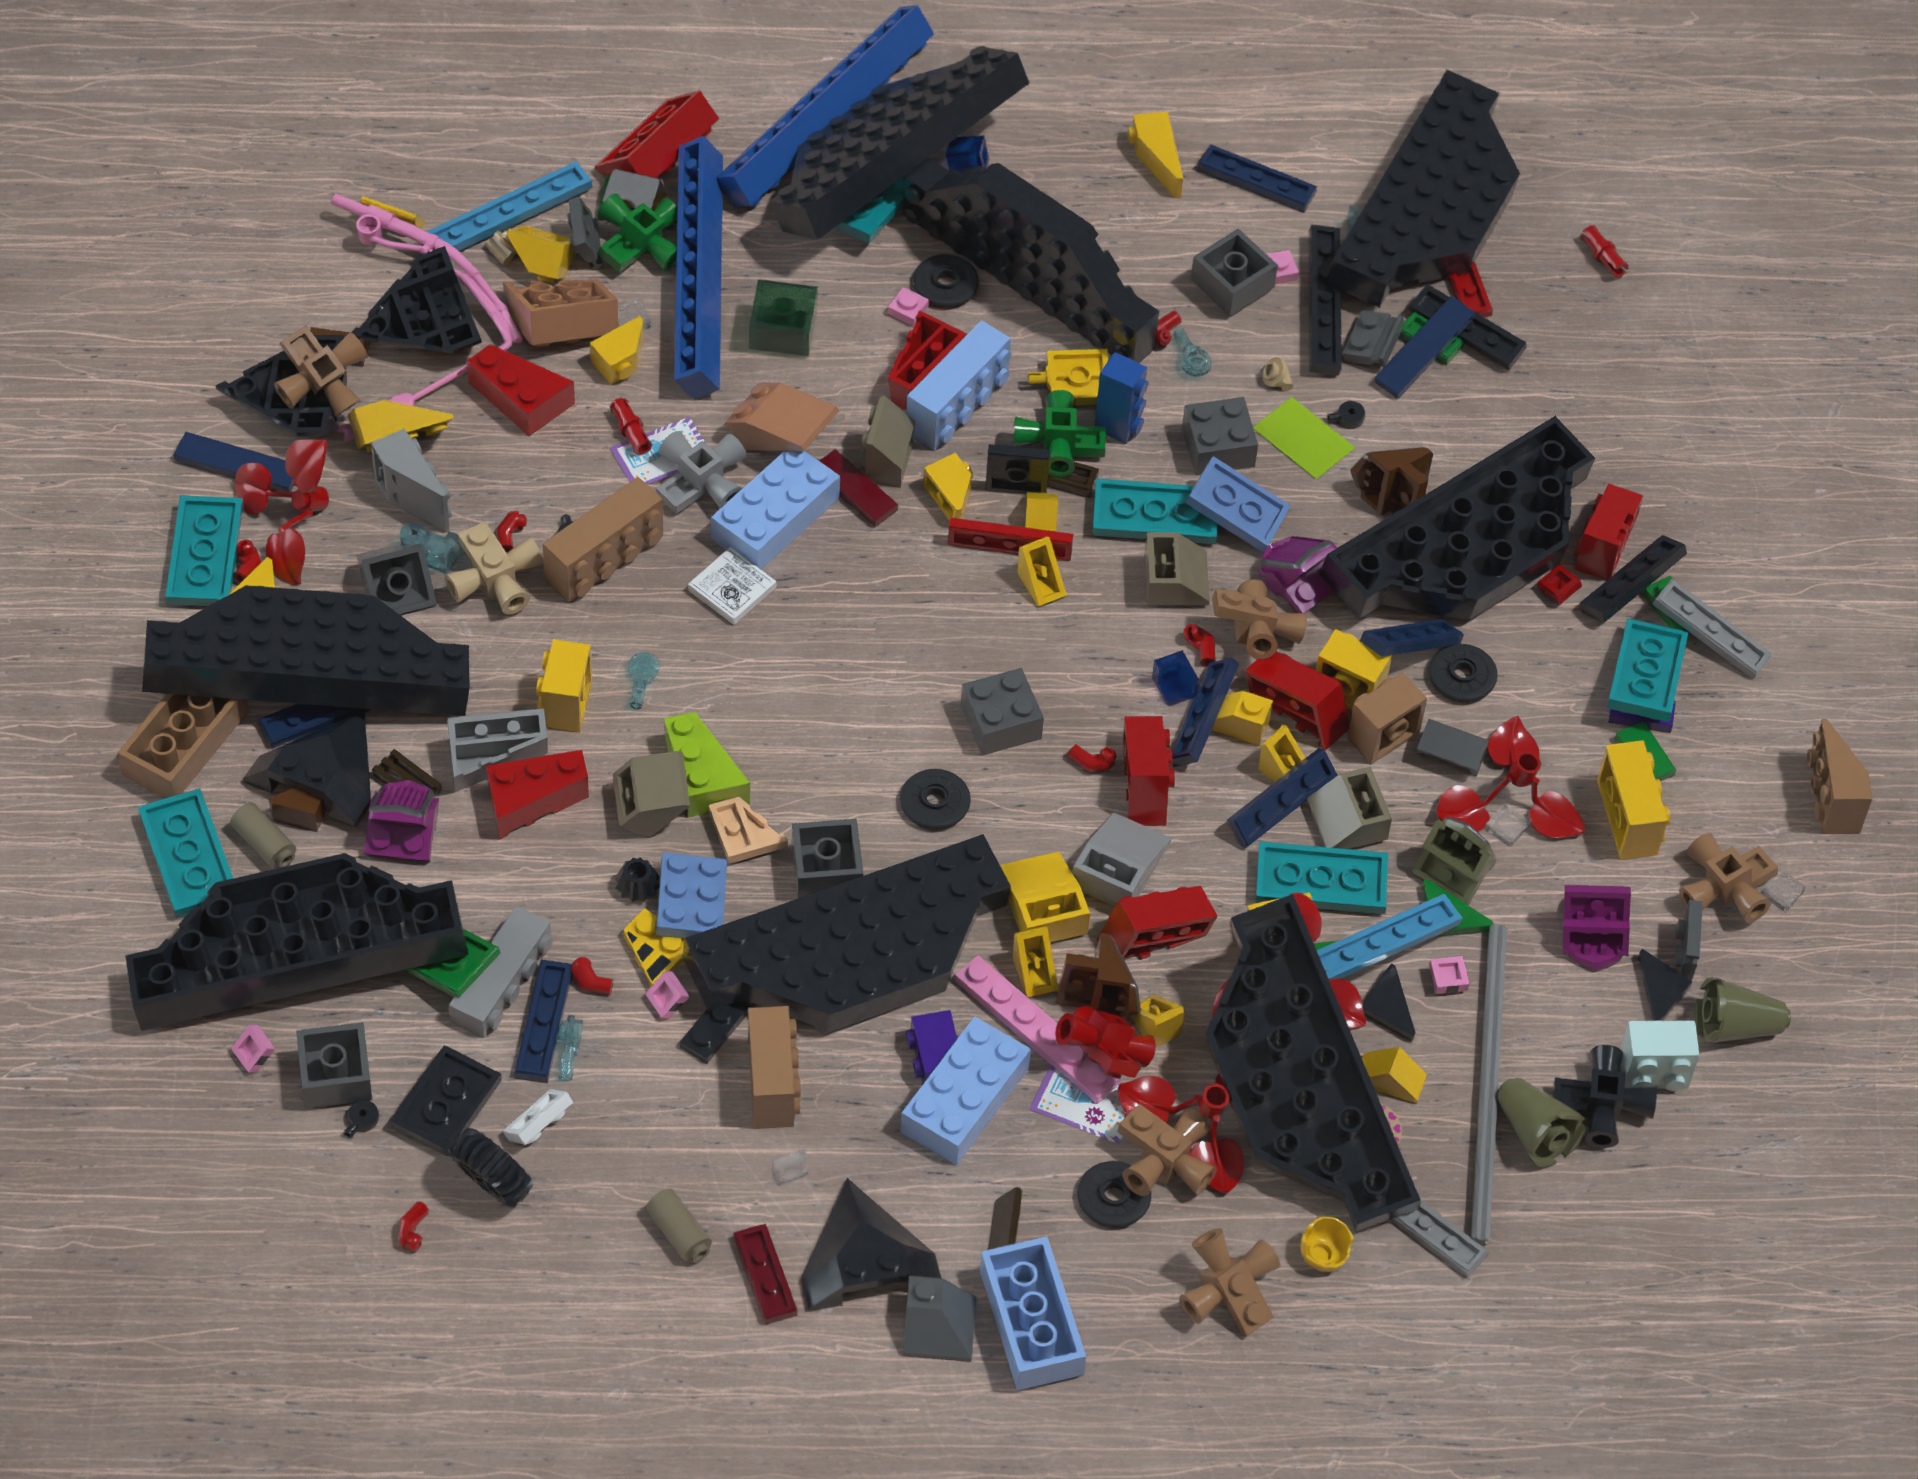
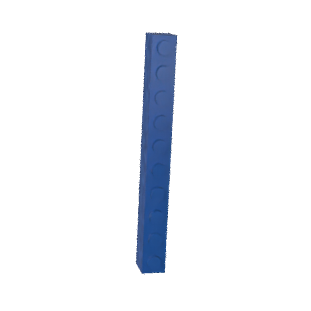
[716,5,934,207]
[674,136,723,399]

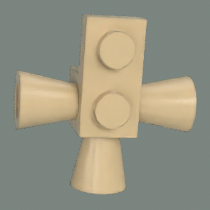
[445,521,543,615]

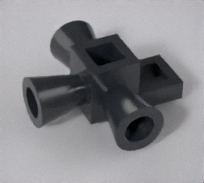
[1552,1045,1657,1148]

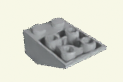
[371,429,452,533]
[1073,813,1172,907]

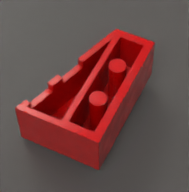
[467,344,575,436]
[1573,483,1644,581]
[1245,651,1350,751]
[1123,716,1175,826]
[486,750,589,840]

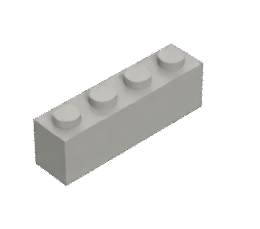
[449,906,553,1038]

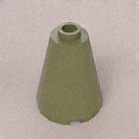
[1695,977,1791,1043]
[1497,1078,1586,1167]

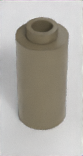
[230,802,296,869]
[645,1189,712,1263]

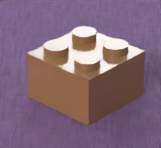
[1347,672,1427,764]

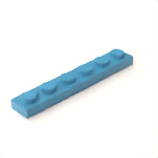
[426,161,592,251]
[1317,894,1463,980]

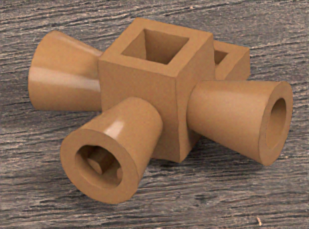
[274,325,368,417]
[1212,579,1307,659]
[1679,833,1778,923]
[1117,1104,1217,1196]
[1179,1229,1280,1336]

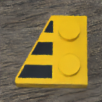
[623,908,685,987]

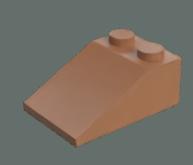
[725,382,839,451]

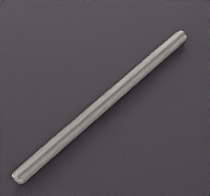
[1471,924,1507,1245]

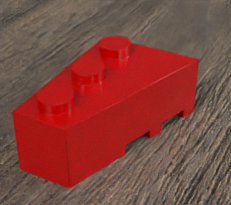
[888,310,967,411]
[1097,886,1218,960]

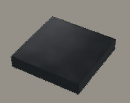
[985,444,1050,494]

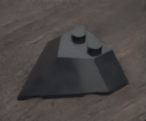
[351,246,482,353]
[215,334,347,436]
[243,709,371,827]
[802,1178,942,1312]

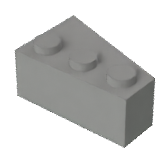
[447,708,548,792]

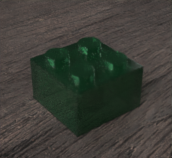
[749,279,818,356]

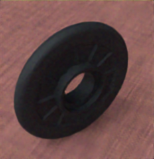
[913,254,979,307]
[1429,644,1498,702]
[900,769,971,829]
[1077,1161,1152,1228]

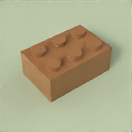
[748,1006,801,1129]

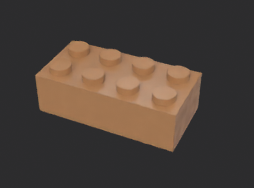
[543,477,664,603]
[117,694,249,798]

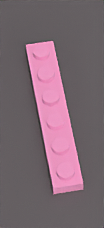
[955,955,1121,1104]

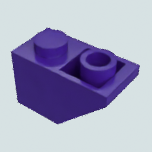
[906,1010,957,1084]

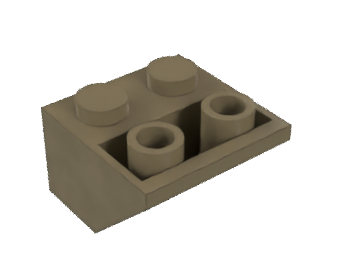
[860,396,915,488]
[1144,532,1210,605]
[613,751,690,838]
[1306,766,1392,849]

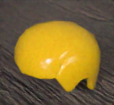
[1300,1217,1354,1272]

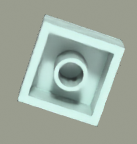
[1620,1021,1699,1091]

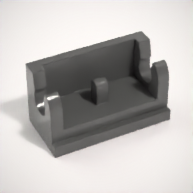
[1416,719,1489,777]

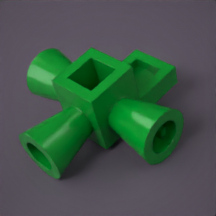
[597,193,678,272]
[1013,390,1106,478]

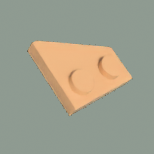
[708,797,788,864]

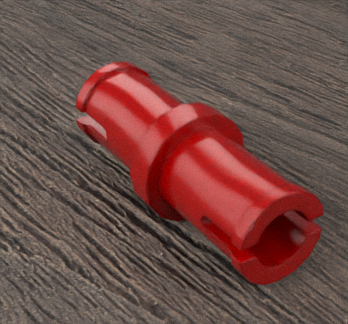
[1580,225,1629,278]
[610,398,652,455]

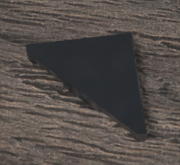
[1638,949,1693,1021]
[1362,963,1416,1042]

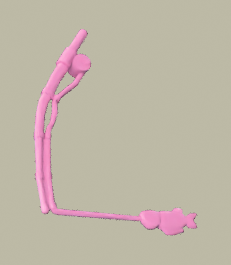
[331,194,523,442]

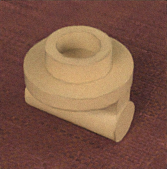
[485,230,517,266]
[1262,357,1293,391]

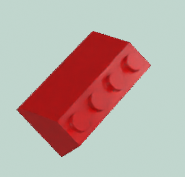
[594,90,719,178]

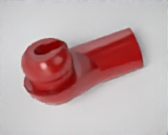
[1155,310,1182,347]
[496,511,527,553]
[233,539,261,584]
[1183,624,1216,667]
[1067,744,1117,772]
[571,957,613,995]
[398,1202,429,1252]

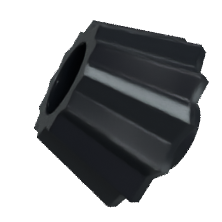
[615,857,660,902]

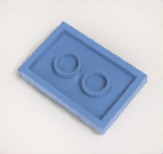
[1185,456,1291,552]
[656,852,727,938]

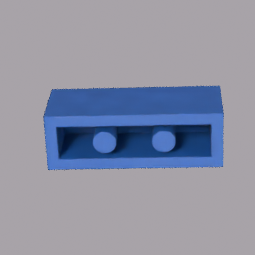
[1095,352,1149,444]

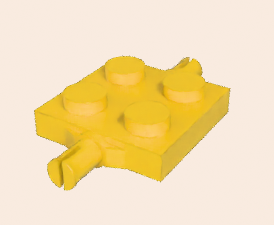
[1028,349,1109,405]

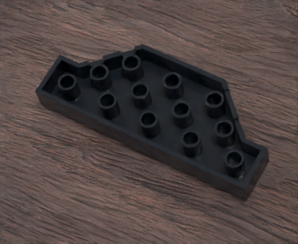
[769,46,1030,240]
[1326,70,1520,308]
[902,157,1160,364]
[1319,416,1596,620]
[142,585,470,716]
[682,834,1011,1034]
[125,853,469,1031]
[1206,894,1421,1232]

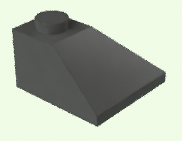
[356,543,437,614]
[903,1276,977,1362]

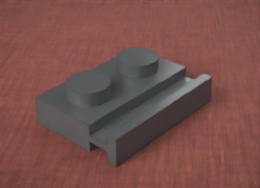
[567,196,603,270]
[1342,310,1405,367]
[1674,900,1703,981]

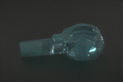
[1173,328,1212,377]
[628,652,660,709]
[558,1014,583,1081]

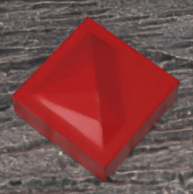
[1537,564,1582,605]

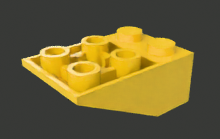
[347,400,454,453]
[1000,851,1090,943]

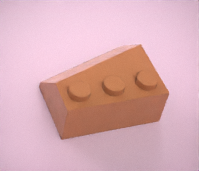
[503,280,618,347]

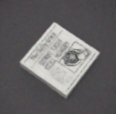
[688,547,777,625]

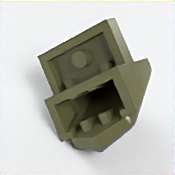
[1412,817,1496,905]

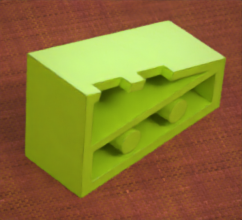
[664,712,750,817]

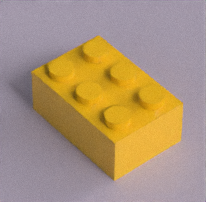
[1597,740,1670,860]

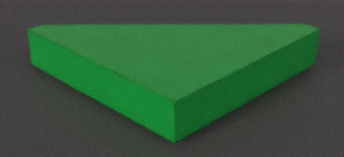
[1422,880,1493,937]

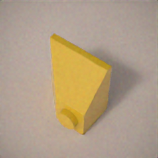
[507,225,576,283]

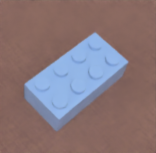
[906,320,1011,451]
[711,451,840,569]
[900,1016,1031,1166]
[980,1237,1086,1391]

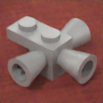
[656,431,746,514]

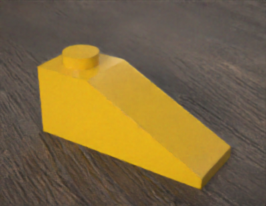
[1127,111,1183,198]

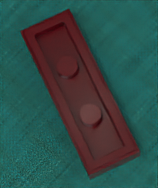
[819,449,898,527]
[733,1223,798,1325]

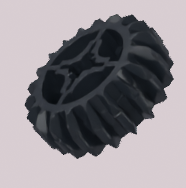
[448,1128,533,1207]

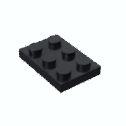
[390,1045,502,1157]

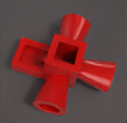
[1055,1006,1156,1079]

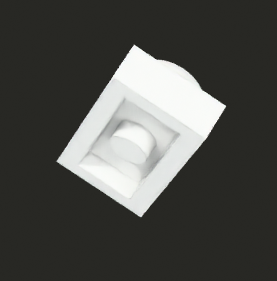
[502,1089,573,1145]

